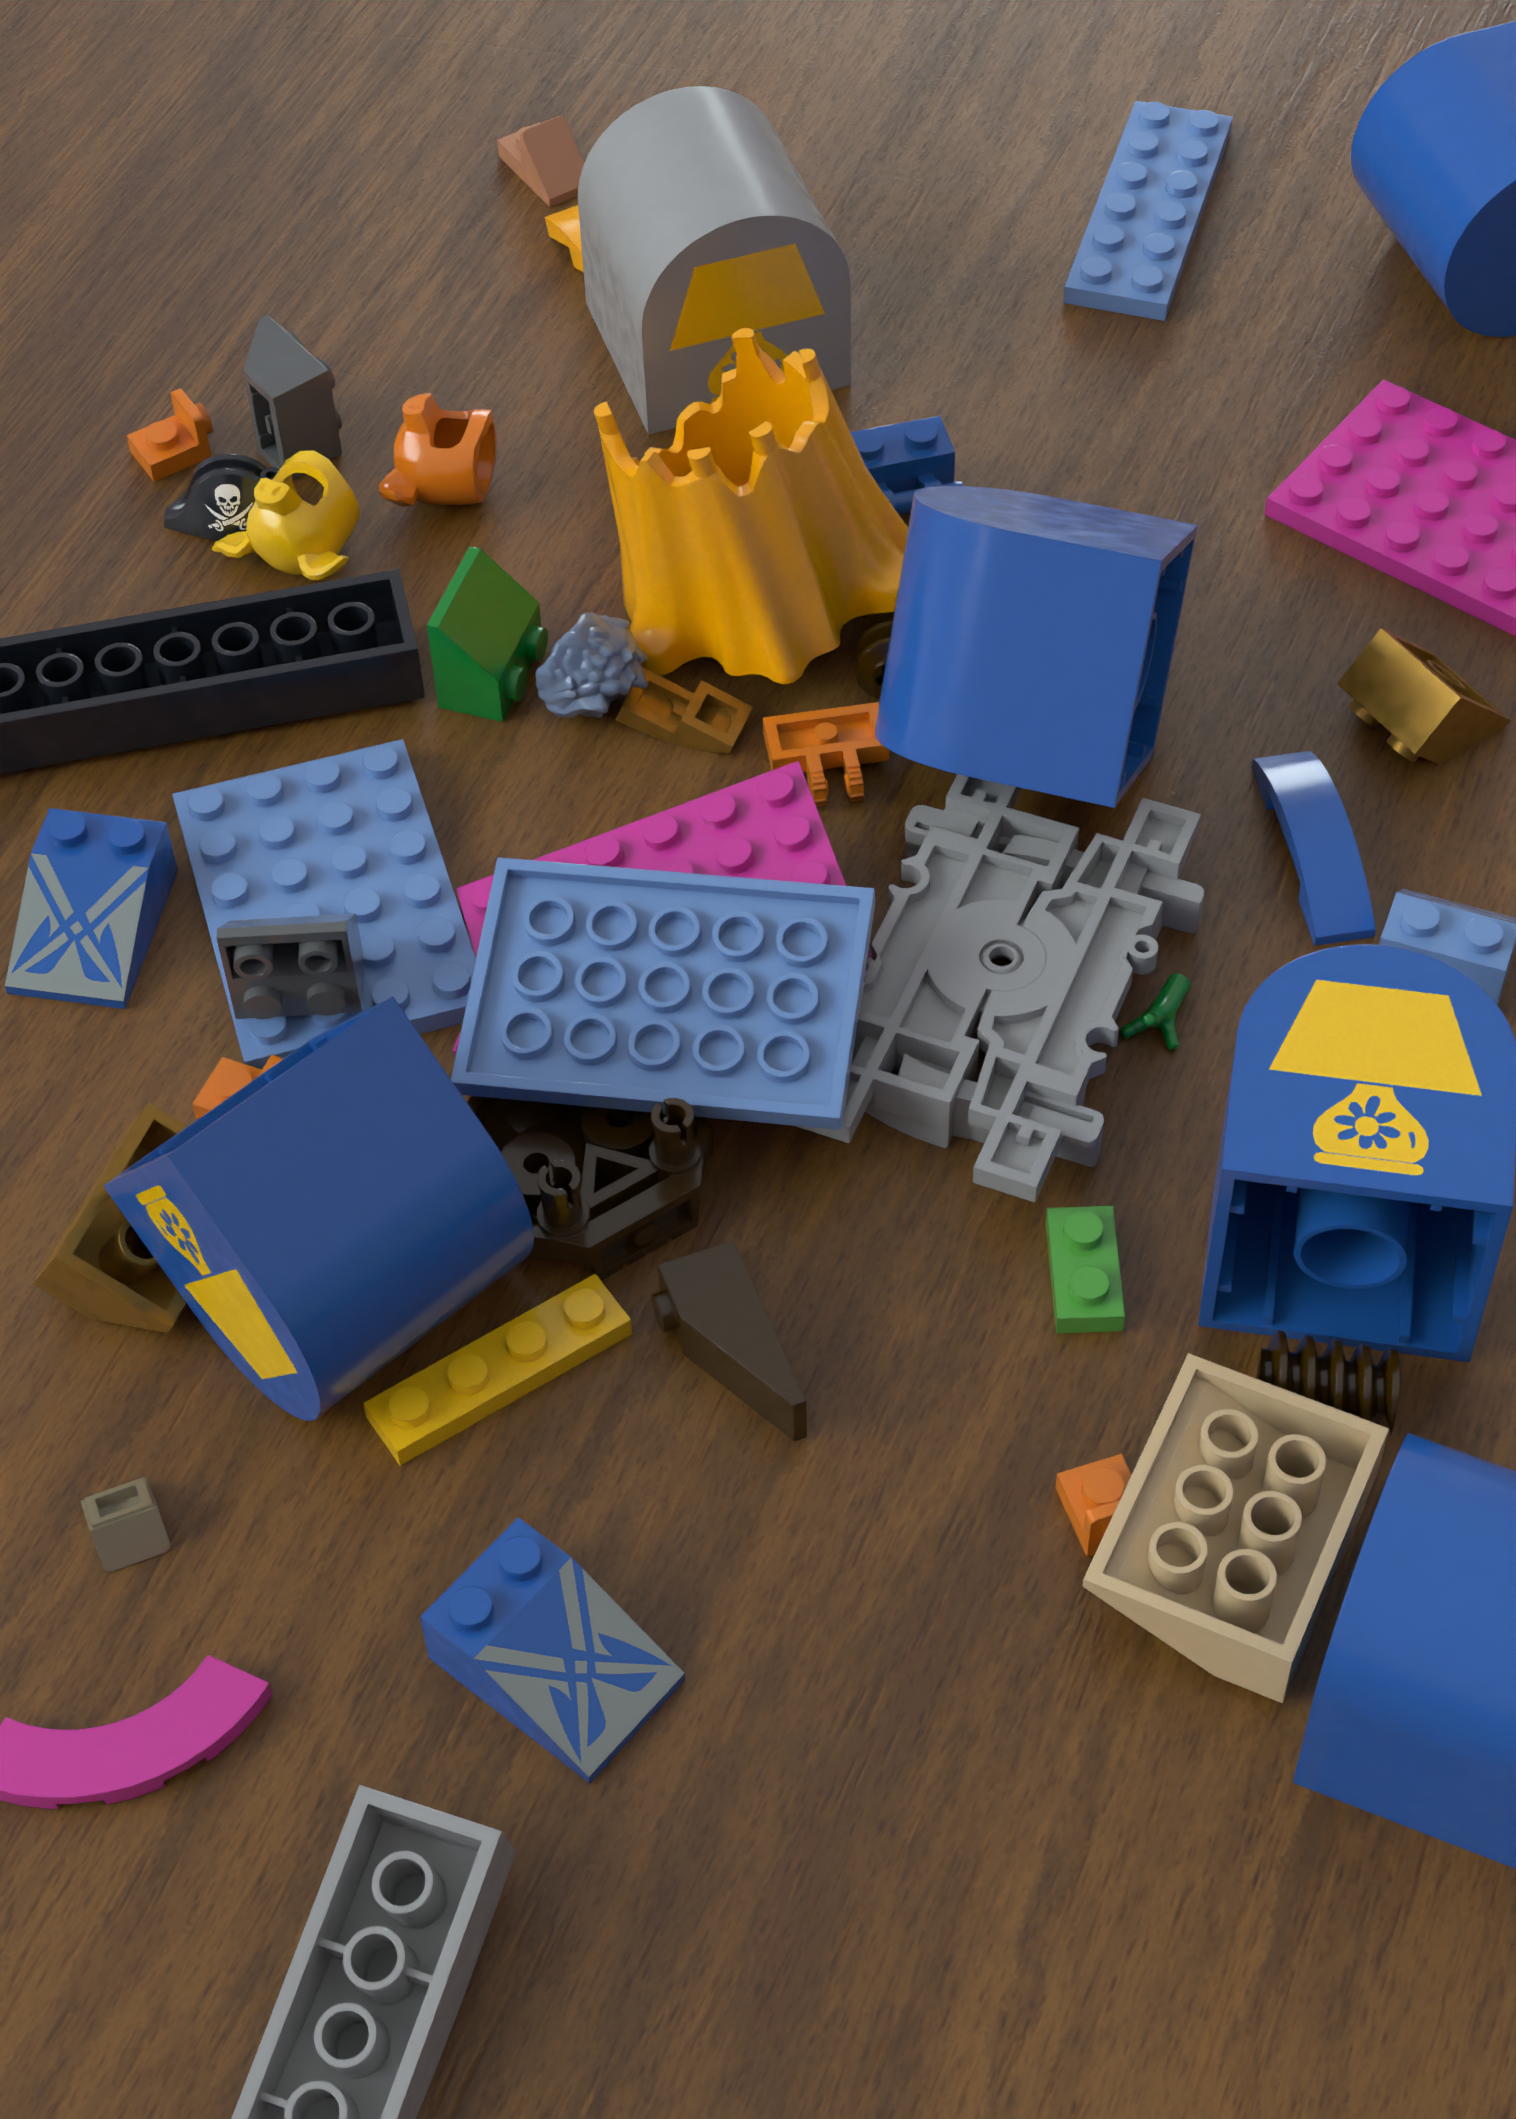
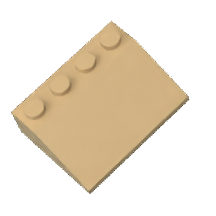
[1083,1353,1389,1703]

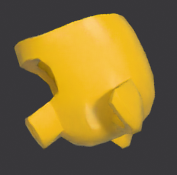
[212,450,361,580]

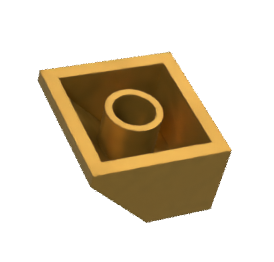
[1337,628,1511,765]

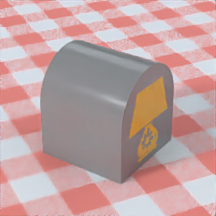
[578,86,851,435]

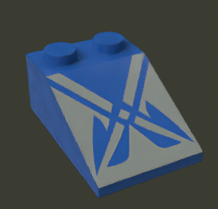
[5,808,178,1009]
[420,1518,685,1784]

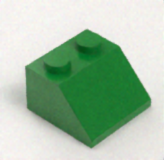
[427,546,548,722]

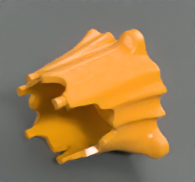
[594,328,908,685]

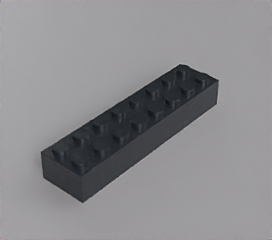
[0,569,425,774]

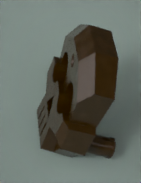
[467,1096,713,1281]

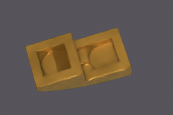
[616,667,753,754]

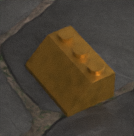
[33,1102,187,1333]

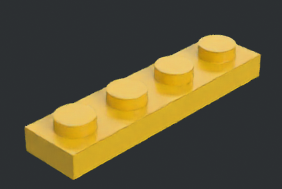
[363,1273,632,1466]

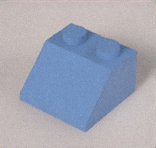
[1379,888,1516,1006]

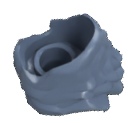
[535,612,648,718]

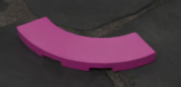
[0,1655,273,1809]

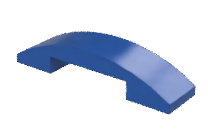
[1252,751,1376,946]

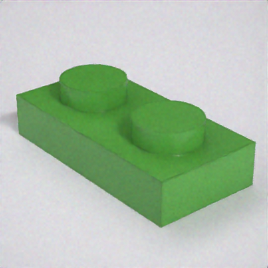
[1046,1206,1125,1334]

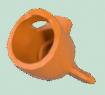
[379,393,497,507]

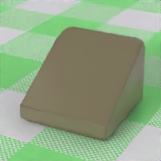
[81,1477,170,1572]

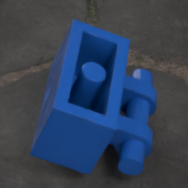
[850,416,963,515]

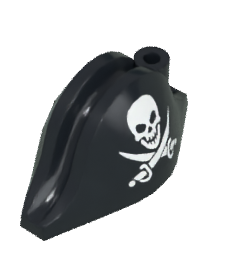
[164,453,305,541]

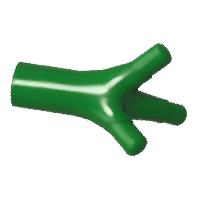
[1120,973,1191,1050]

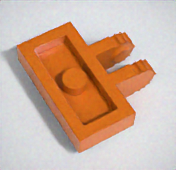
[763,702,889,807]

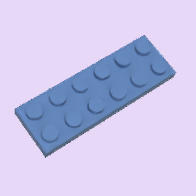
[1063,101,1233,321]

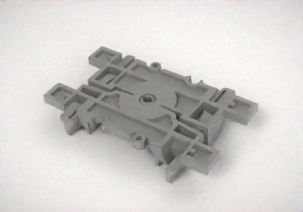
[796,774,1204,1202]

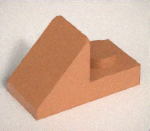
[497,116,584,208]

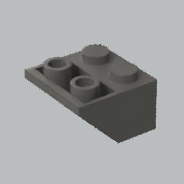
[243,315,342,480]
[216,913,363,1019]

